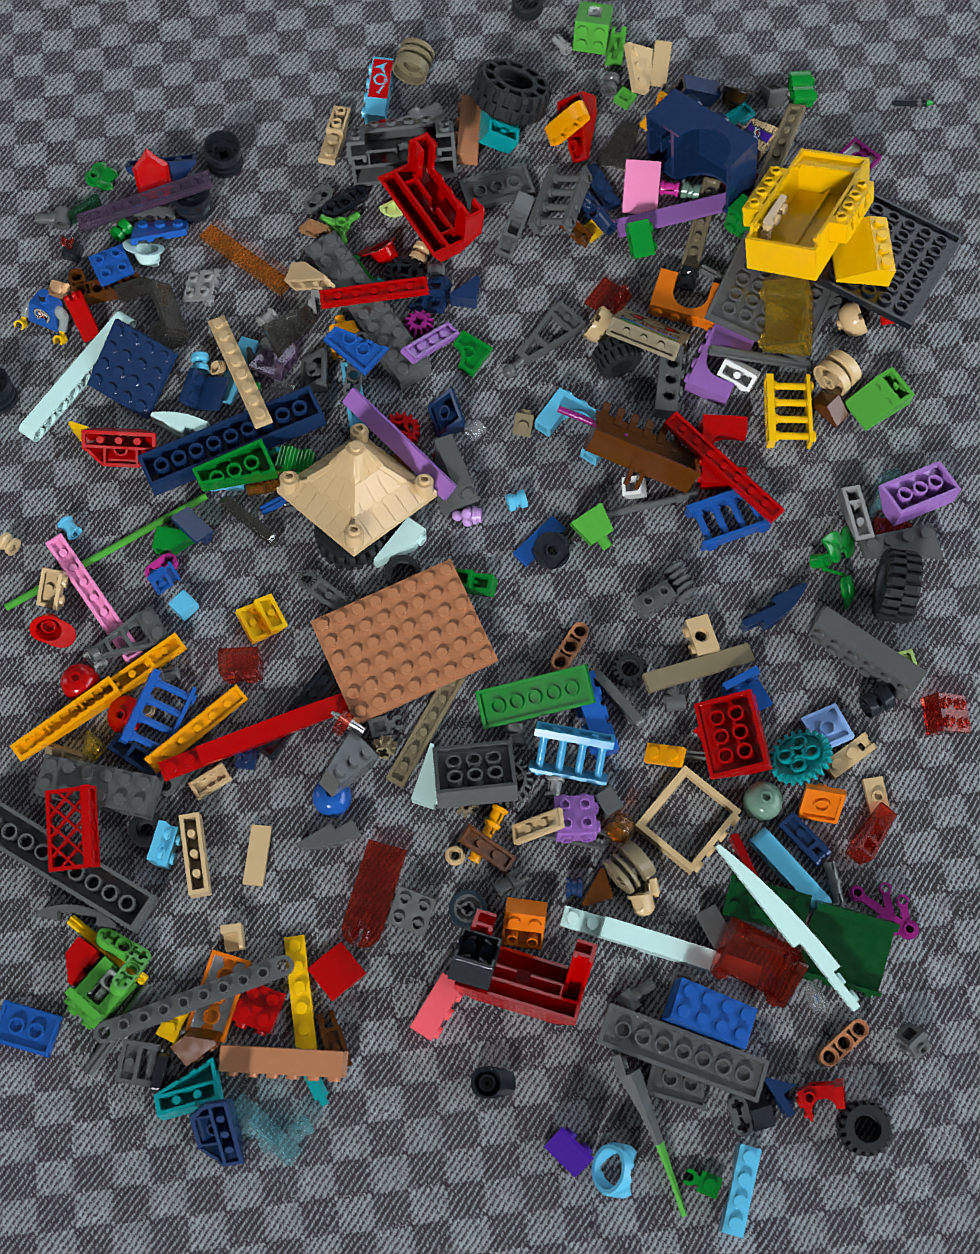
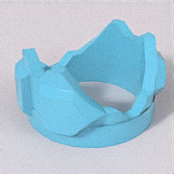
[592,1142,637,1199]

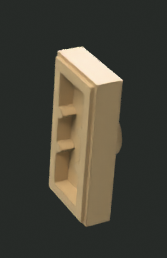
[188,762,233,801]
[862,776,891,819]

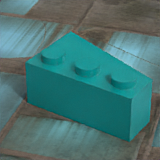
[154,1057,224,1121]

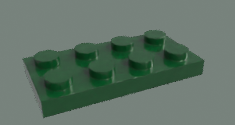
[722,874,812,929]

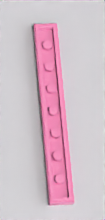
[45,533,144,665]

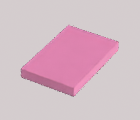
[622,159,661,215]

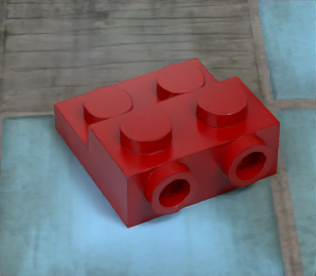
[231,986,287,1037]

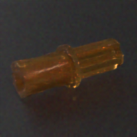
[246,479,280,497]

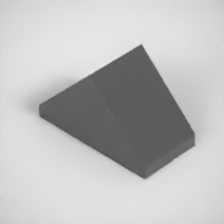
[761,83,787,109]

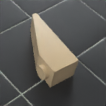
[284,261,335,291]

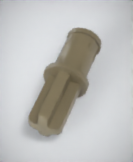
[45,743,85,762]

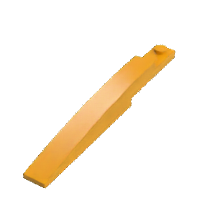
[10,633,187,762]

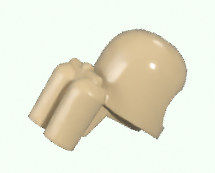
[627,877,660,917]

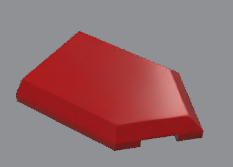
[133,148,173,203]

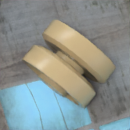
[813,349,861,397]

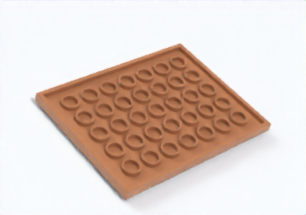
[310,559,498,724]

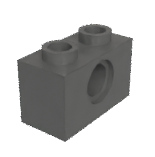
[632,580,677,621]

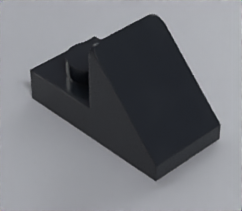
[745,1087,775,1132]

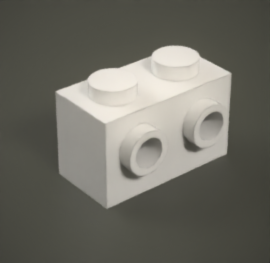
[717,358,761,392]

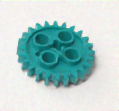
[770,728,834,786]

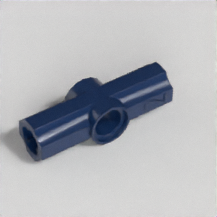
[581,190,617,236]

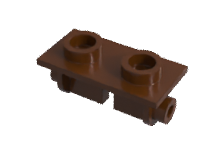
[559,220,593,248]

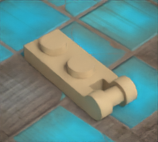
[760,194,788,240]
[825,732,878,780]

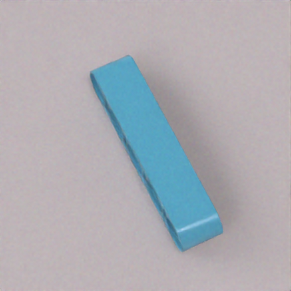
[748,828,832,913]

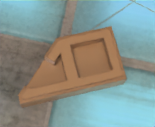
[299,219,334,238]

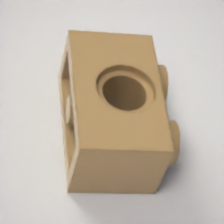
[682,614,720,658]

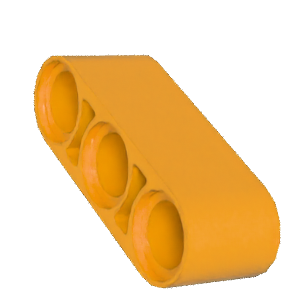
[544,100,590,146]

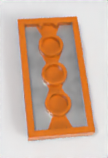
[184,949,252,1043]

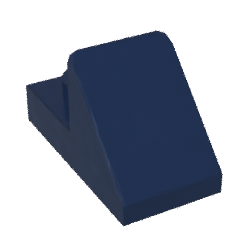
[763,1078,797,1118]

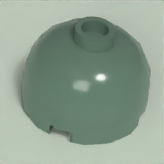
[742,781,783,822]

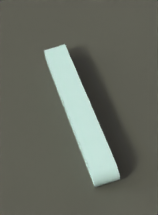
[19,311,136,442]

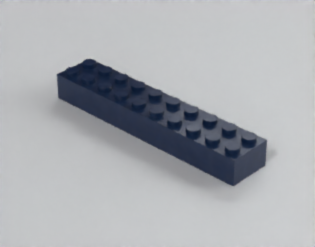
[137,385,326,496]

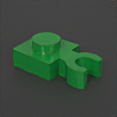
[682,1168,723,1200]

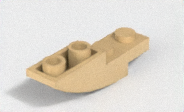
[318,105,351,166]

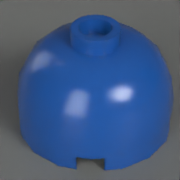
[312,781,352,818]

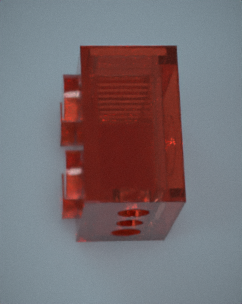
[218,646,263,684]

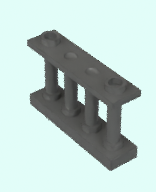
[527,165,592,235]

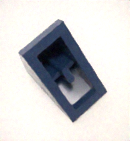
[449,275,480,309]

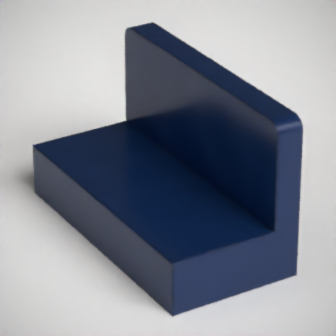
[171,506,213,545]

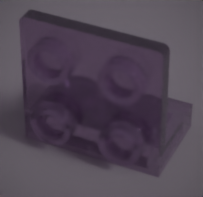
[248,343,299,381]

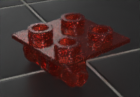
[584,277,634,315]

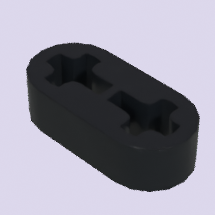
[150,1053,171,1094]

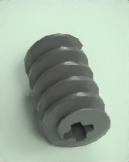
[663,561,699,604]

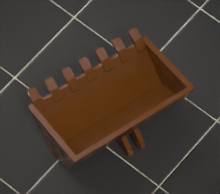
[583,401,701,493]

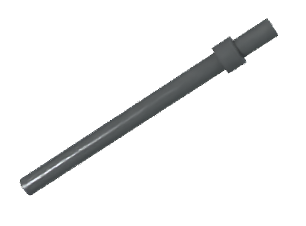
[606,490,698,518]

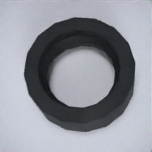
[512,0,543,21]
[384,554,420,586]

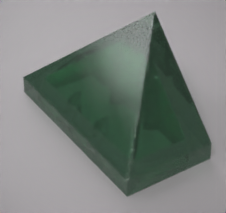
[68,193,102,225]

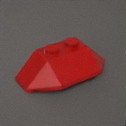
[81,427,156,468]

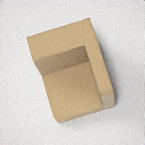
[220,923,246,952]

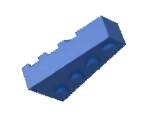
[575,671,619,760]

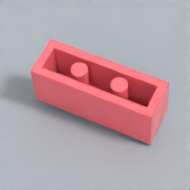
[410,972,464,1042]

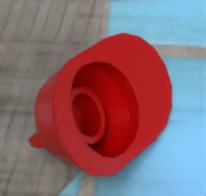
[358,237,398,264]
[29,613,76,648]

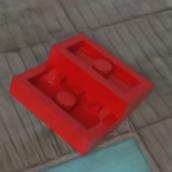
[307,942,367,1001]

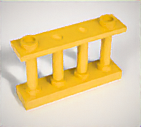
[763,374,816,449]

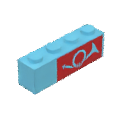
[362,57,394,124]

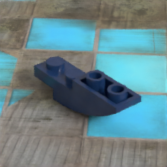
[739,582,807,633]

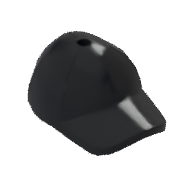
[471,1066,516,1099]

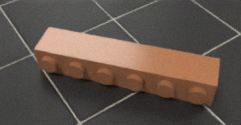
[219,1045,348,1082]

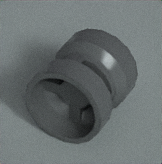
[600,72,620,97]
[506,723,526,747]

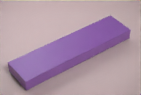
[401,322,460,364]

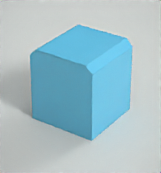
[168,590,199,622]

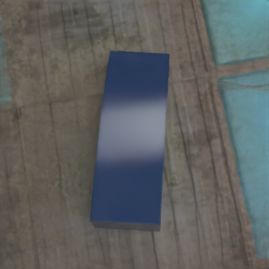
[107,732,161,777]

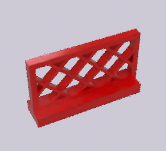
[45,784,101,872]

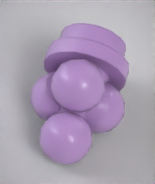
[452,506,483,527]

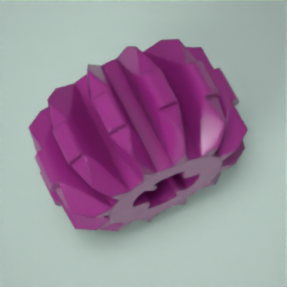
[404,309,434,340]

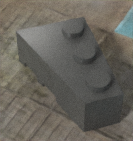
[319,729,379,797]

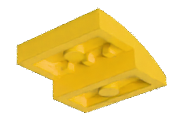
[235,594,288,645]

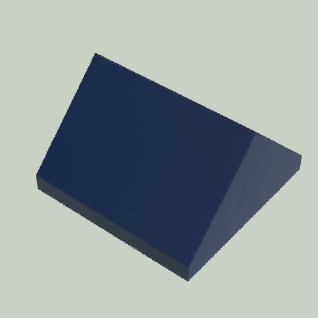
[427,387,465,438]

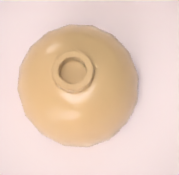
[836,301,868,337]
[582,306,613,343]

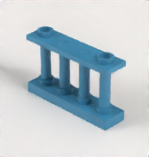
[528,721,615,786]

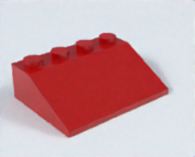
[694,689,773,780]

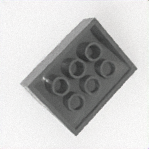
[432,740,518,809]

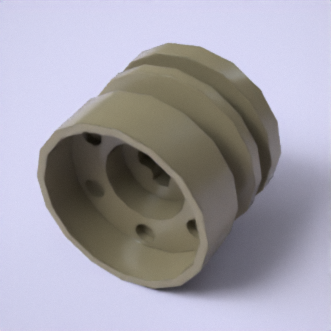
[392,37,435,85]
[603,840,657,895]

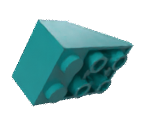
[478,110,520,154]

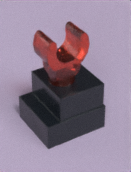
[60,235,84,263]

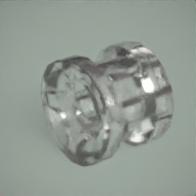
[464,418,487,442]

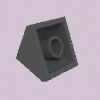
[300,347,330,393]

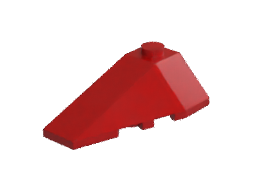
[557,91,597,164]

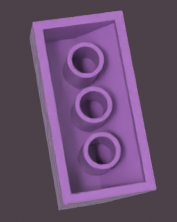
[879,461,961,526]

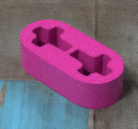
[145,553,178,578]

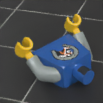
[14,289,69,345]

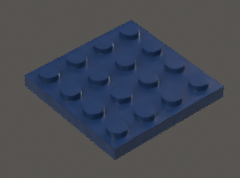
[87,319,178,419]

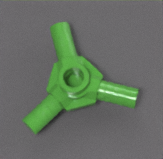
[320,211,361,246]

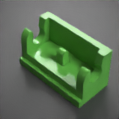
[605,26,627,67]

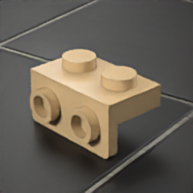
[36,567,68,610]

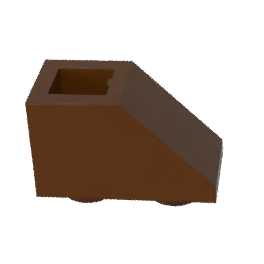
[170,1027,223,1066]

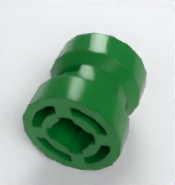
[109,218,133,243]

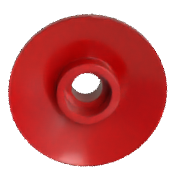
[107,696,143,733]

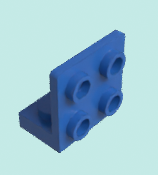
[88,244,135,287]
[720,665,773,712]

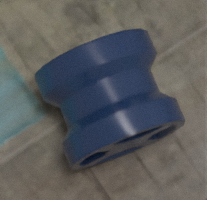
[565,877,583,897]

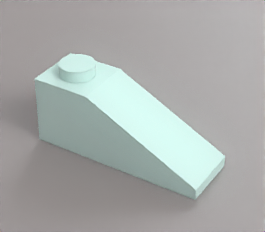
[373,517,427,568]
[411,743,438,810]

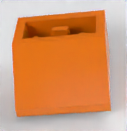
[502,897,547,950]

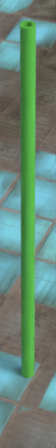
[4,493,208,611]

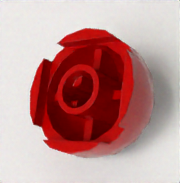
[60,663,101,701]

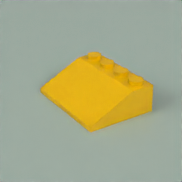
[832,216,896,287]

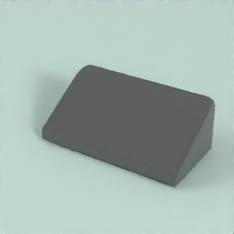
[695,904,737,951]

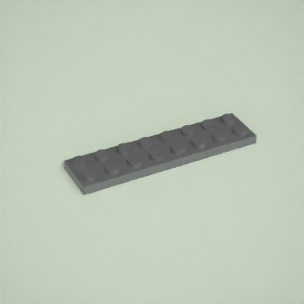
[596,1003,770,1103]

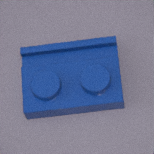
[147,561,181,595]

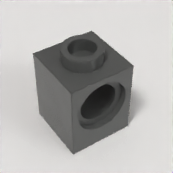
[594,786,624,820]

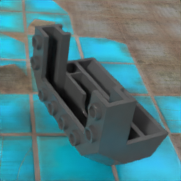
[346,116,458,186]

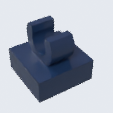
[235,749,258,771]

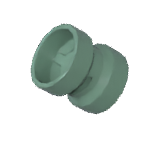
[680,181,702,201]

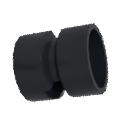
[858,684,896,719]

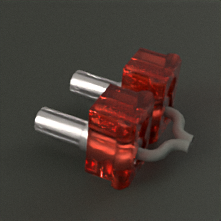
[331,710,366,737]

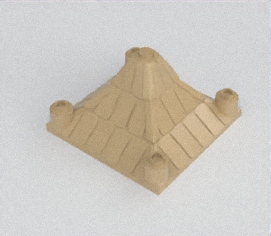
[276,423,437,556]

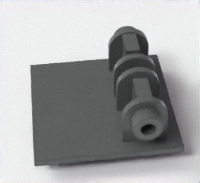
[386,885,437,937]

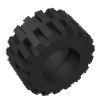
[592,337,642,378]
[835,1100,894,1156]

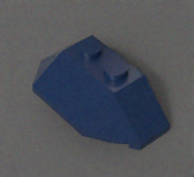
[125,153,197,185]
[189,1099,244,1167]

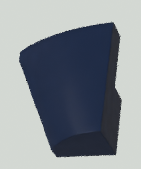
[408,276,452,313]

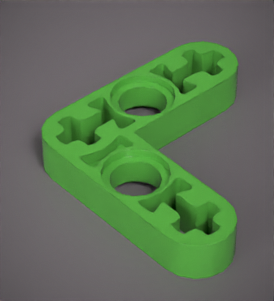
[95,928,151,996]

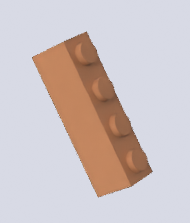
[455,95,481,165]

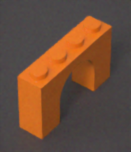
[648,268,720,331]

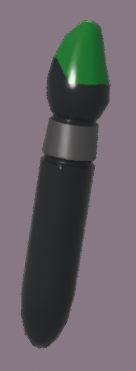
[891,99,934,107]
[246,347,261,390]

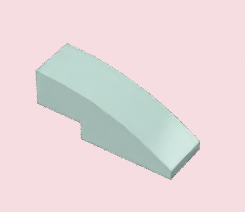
[150,411,210,438]

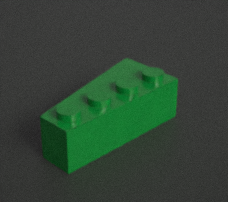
[192,439,279,492]

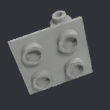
[181,268,221,307]

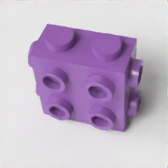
[552,793,601,843]

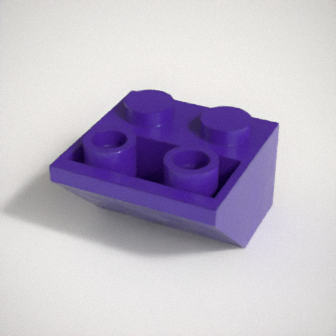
[543,1127,594,1178]

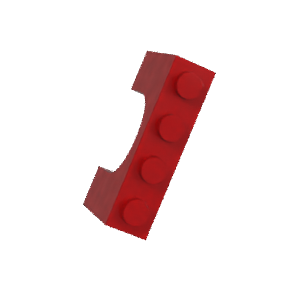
[697,414,747,491]

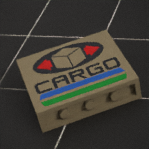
[606,308,691,361]

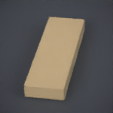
[650,40,672,88]
[512,807,565,845]
[243,824,272,887]

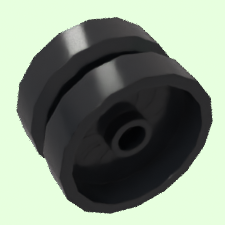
[171,176,213,224]

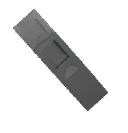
[494,191,535,260]

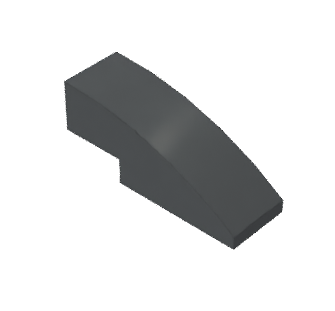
[296,819,362,851]

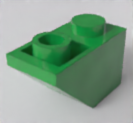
[152,525,194,555]

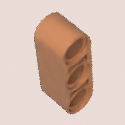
[551,622,589,672]
[816,1019,869,1067]

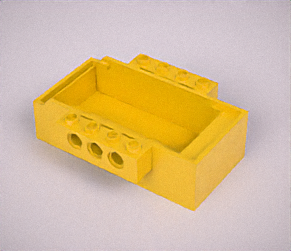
[742,148,874,281]

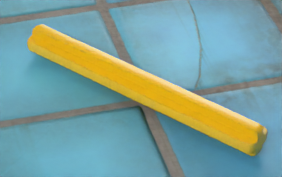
[67,915,149,985]

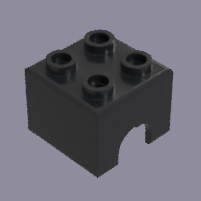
[448,927,503,990]

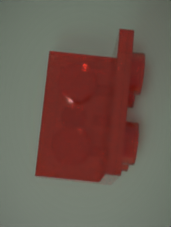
[921,692,971,736]

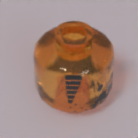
[606,813,636,843]

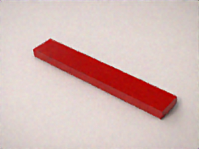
[319,276,429,309]

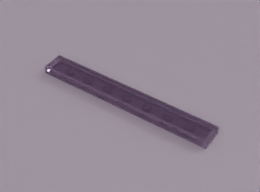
[76,170,214,232]

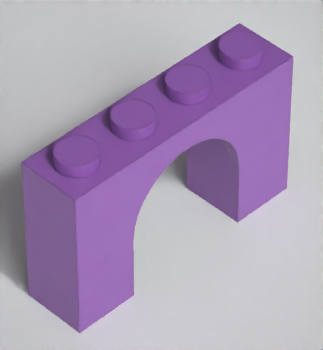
[684,324,755,407]

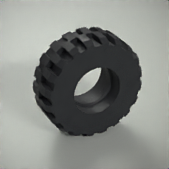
[471,58,551,126]

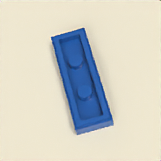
[513,516,566,567]

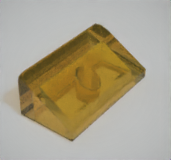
[82,730,107,762]

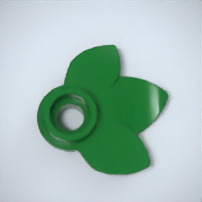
[85,162,119,191]

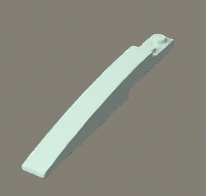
[715,844,860,1011]
[560,906,762,986]

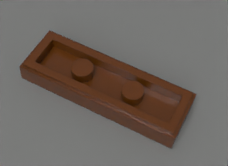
[457,823,517,874]

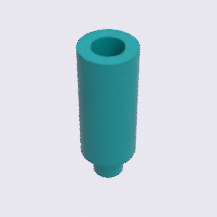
[303,1076,329,1107]

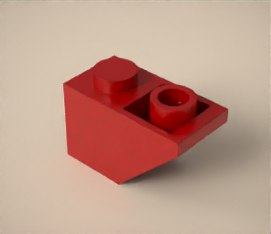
[65,936,102,987]

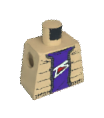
[735,119,778,162]

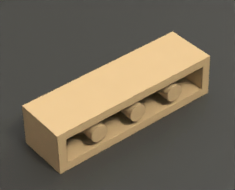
[179,812,212,899]

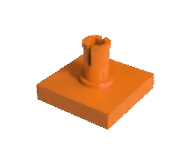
[797,783,847,824]

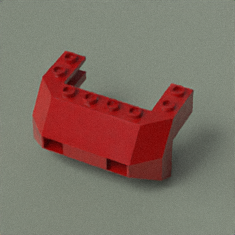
[377,132,485,262]
[454,908,597,1026]

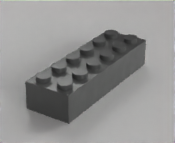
[807,607,927,700]
[33,754,164,820]

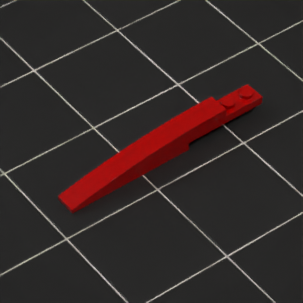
[158,693,349,782]

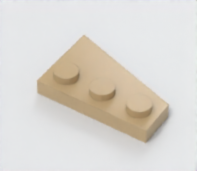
[624,42,653,95]

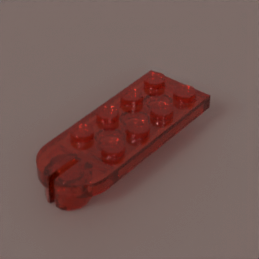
[342,839,407,949]

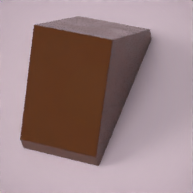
[812,391,849,428]
[581,868,613,908]

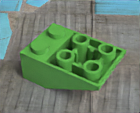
[844,367,915,431]

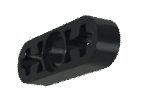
[322,185,368,219]

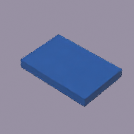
[0,1000,64,1058]

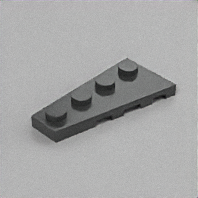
[858,523,944,560]

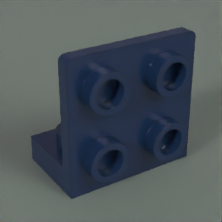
[179,368,230,411]

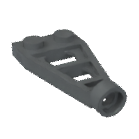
[87,606,169,662]

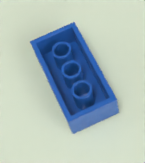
[662,977,757,1050]

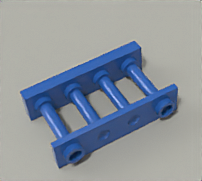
[684,490,772,552]
[118,668,197,750]

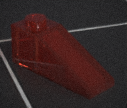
[845,802,897,865]

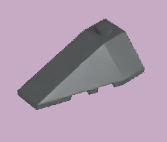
[434,434,479,516]

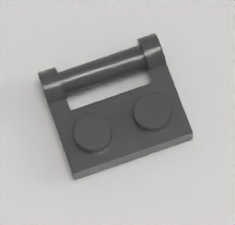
[114,1039,162,1088]

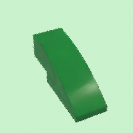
[456,569,498,597]

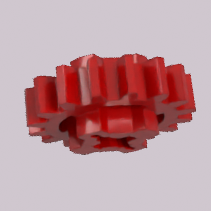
[389,411,421,444]

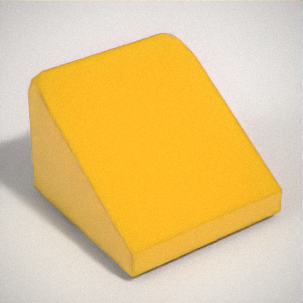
[68,421,89,442]

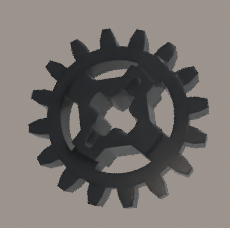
[386,256,424,281]

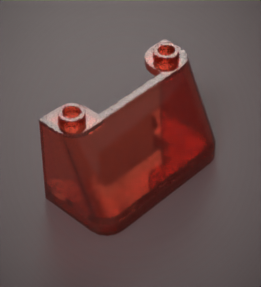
[710,917,809,1009]

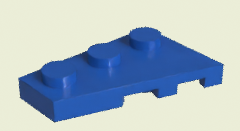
[323,326,389,376]

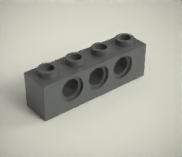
[653,346,686,419]

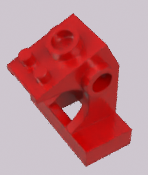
[795,1078,846,1122]

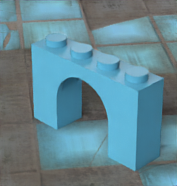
[534,388,602,466]

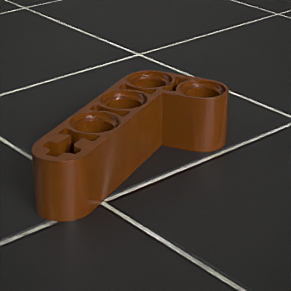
[68,268,144,306]

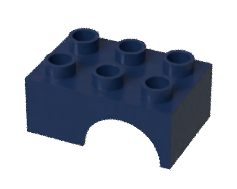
[646,88,758,214]

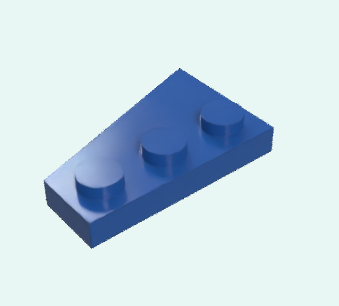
[130,219,189,246]

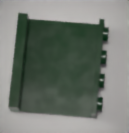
[797,900,900,999]

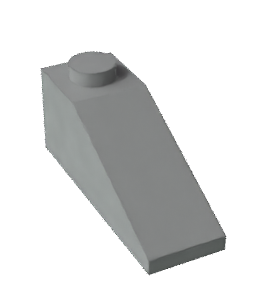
[837,485,875,541]

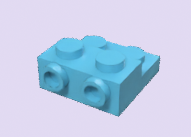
[147,820,182,870]

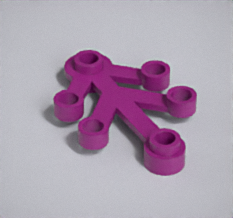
[847,882,919,940]

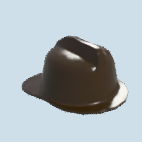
[721,84,758,108]

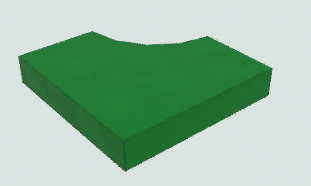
[453,330,493,377]

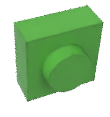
[613,86,637,110]

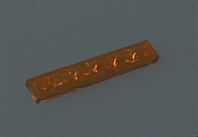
[200,224,290,296]

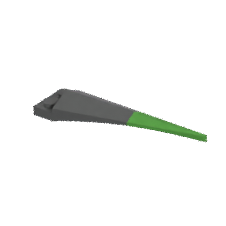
[611,1050,687,1217]

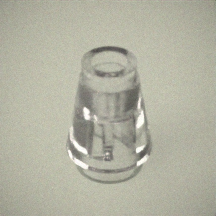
[804,981,829,1015]

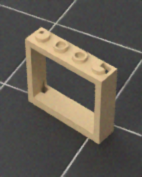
[634,765,741,875]

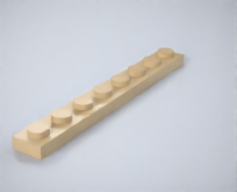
[207,315,273,429]

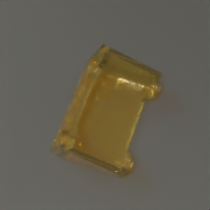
[758,277,813,356]

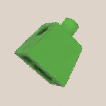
[569,503,614,551]

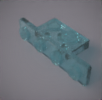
[234,1093,303,1167]

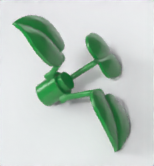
[809,526,855,609]

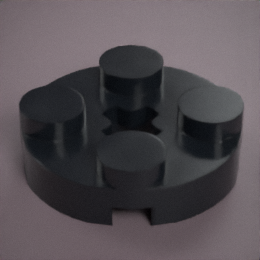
[531,532,570,570]

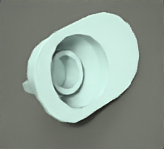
[123,239,164,267]

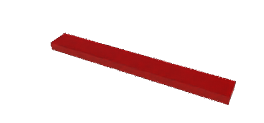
[663,411,785,524]

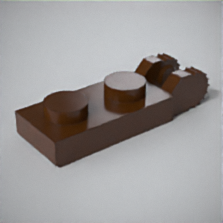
[317,1009,353,1067]

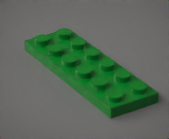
[475,664,596,729]

